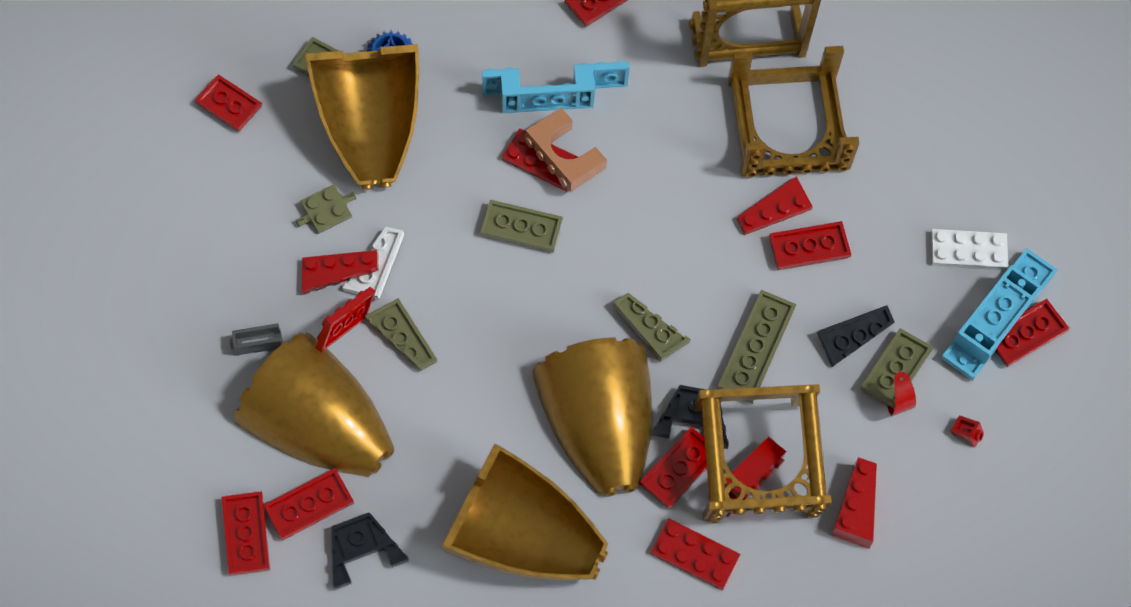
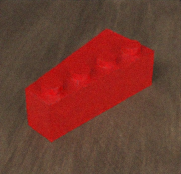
[724,436,787,517]
[831,457,877,549]

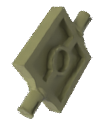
[296,184,356,234]

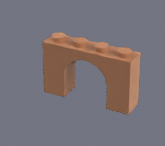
[525,108,607,192]

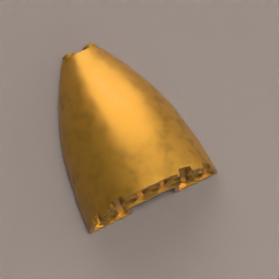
[305,44,419,190]
[234,332,395,477]
[532,337,653,497]
[440,443,608,580]

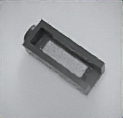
[229,323,283,356]

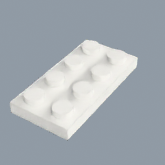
[931,229,1008,270]

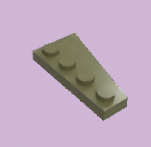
[612,293,691,362]
[365,298,437,371]

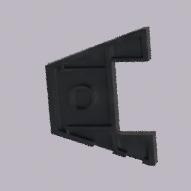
[652,385,729,449]
[331,512,409,590]

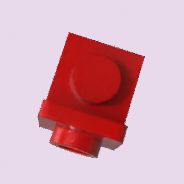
[950,415,984,447]

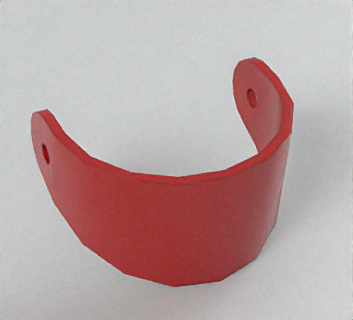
[887,372,916,417]

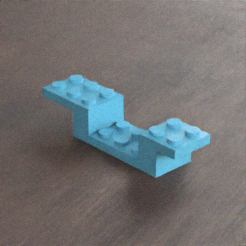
[482,61,630,113]
[941,248,1058,381]

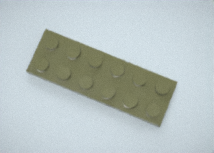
[717,290,796,404]

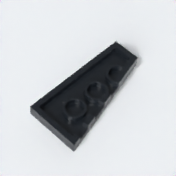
[817,305,895,367]

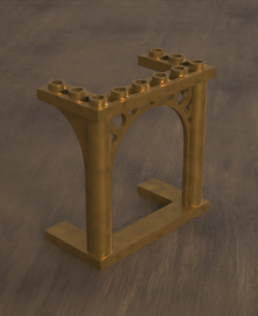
[689,0,821,67]
[728,46,860,178]
[693,384,831,523]

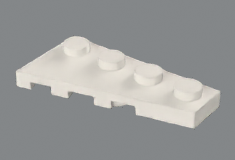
[342,227,405,300]

